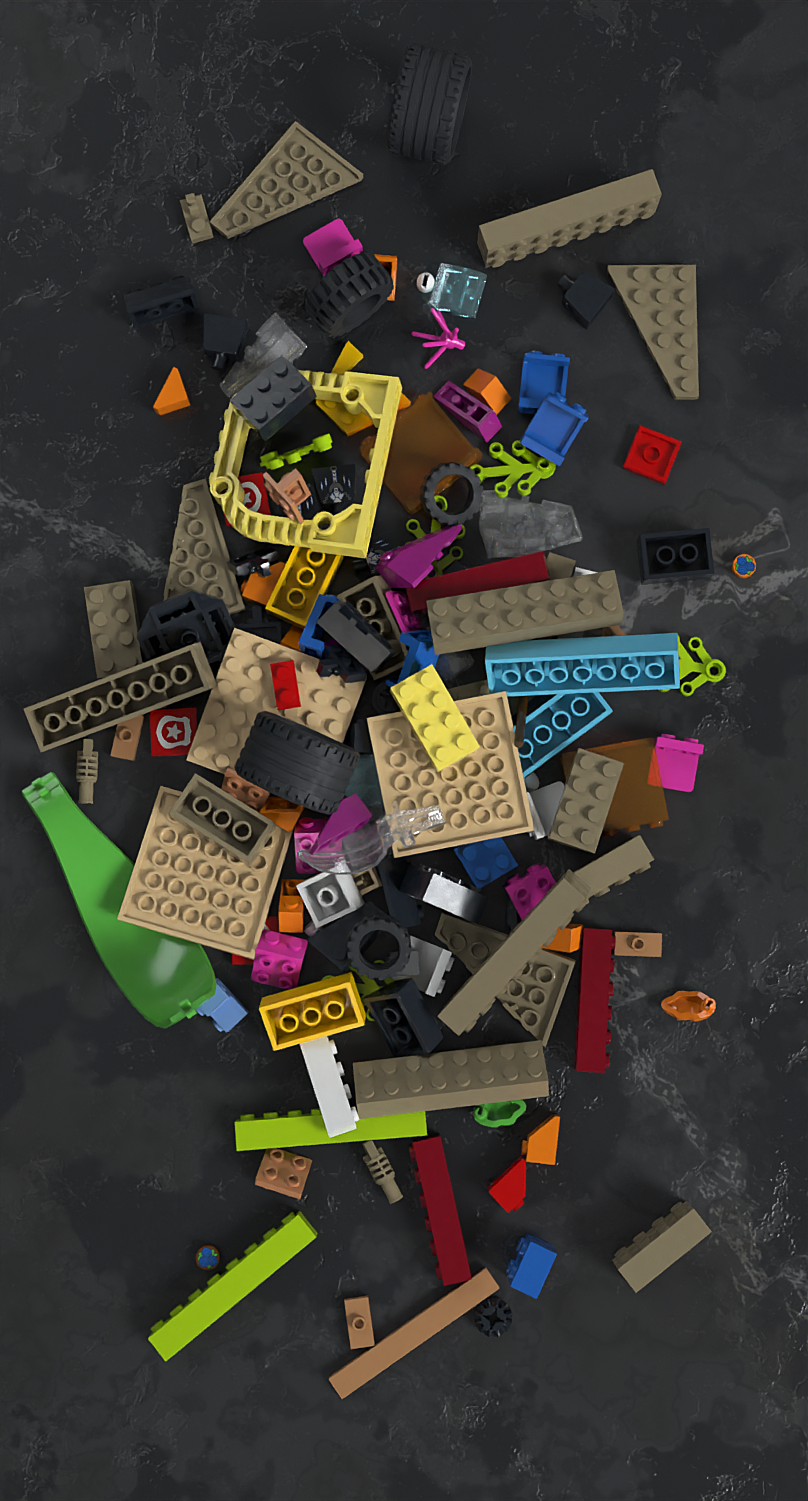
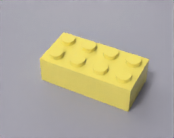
[390,664,480,773]

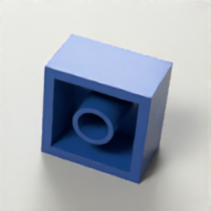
[453,837,518,889]
[506,1233,557,1299]

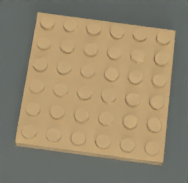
[186,628,367,774]
[367,691,534,858]
[117,786,295,960]

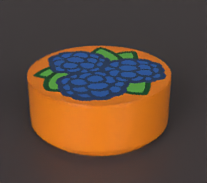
[732,554,756,578]

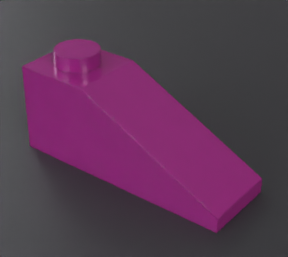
[433,381,502,443]
[309,793,373,856]

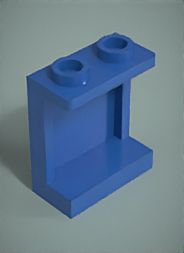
[518,351,570,414]
[520,391,589,466]
[298,594,341,660]
[385,629,440,687]

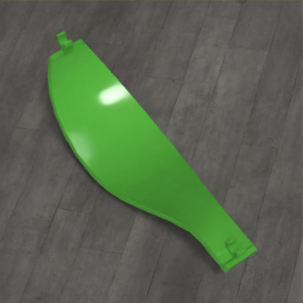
[22,772,217,1028]

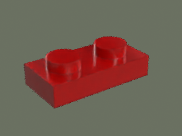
[270,660,301,710]

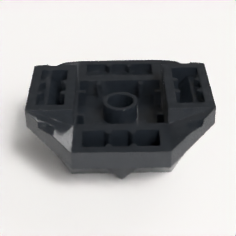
[137,589,236,680]

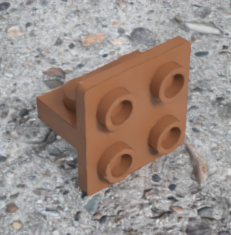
[262,469,311,524]
[221,768,271,813]
[255,1148,312,1199]

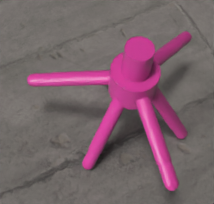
[411,308,465,369]

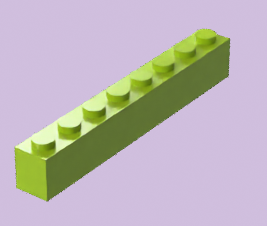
[235,1108,427,1151]
[148,1211,317,1361]

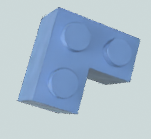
[196,978,249,1033]

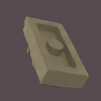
[180,193,214,244]

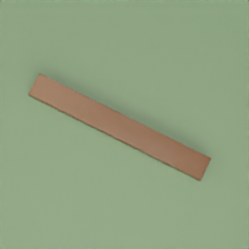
[329,1267,500,1399]

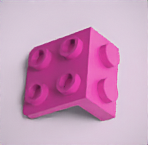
[303,219,363,276]
[385,591,422,632]
[647,734,704,792]
[294,817,343,874]
[502,863,556,920]
[251,929,308,990]

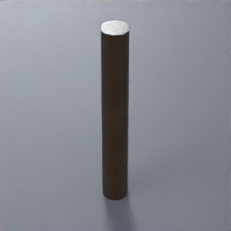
[514,695,528,748]

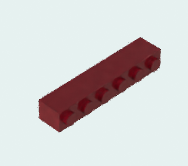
[406,551,551,615]
[574,928,616,1073]
[409,1134,472,1286]

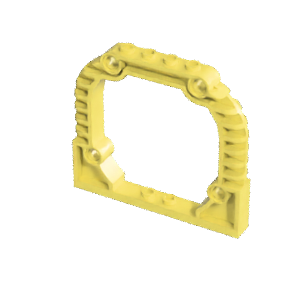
[209,369,402,558]

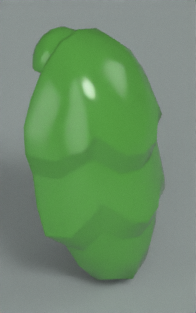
[473,1100,526,1127]

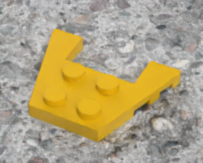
[316,341,411,436]

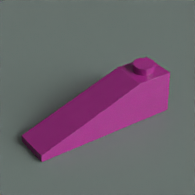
[375,524,462,588]

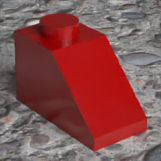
[487,1156,526,1213]

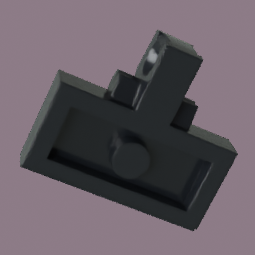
[227,545,279,578]
[235,606,282,644]
[316,645,367,683]

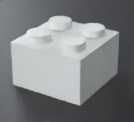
[296,861,365,928]

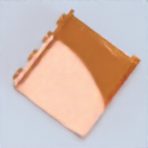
[359,391,483,516]
[559,737,669,836]

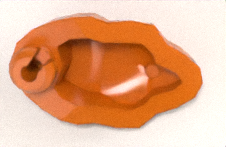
[661,991,716,1021]

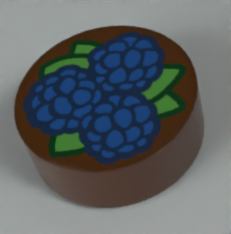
[196,1244,220,1270]

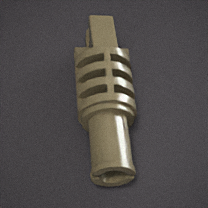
[76,739,98,804]
[362,1140,403,1204]

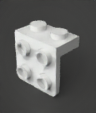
[527,781,564,840]
[392,936,454,997]

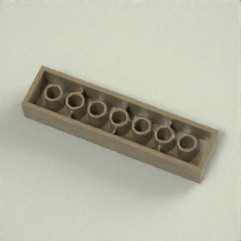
[477,169,662,268]
[426,570,624,655]
[24,642,217,752]
[437,869,590,1036]
[353,1040,549,1119]

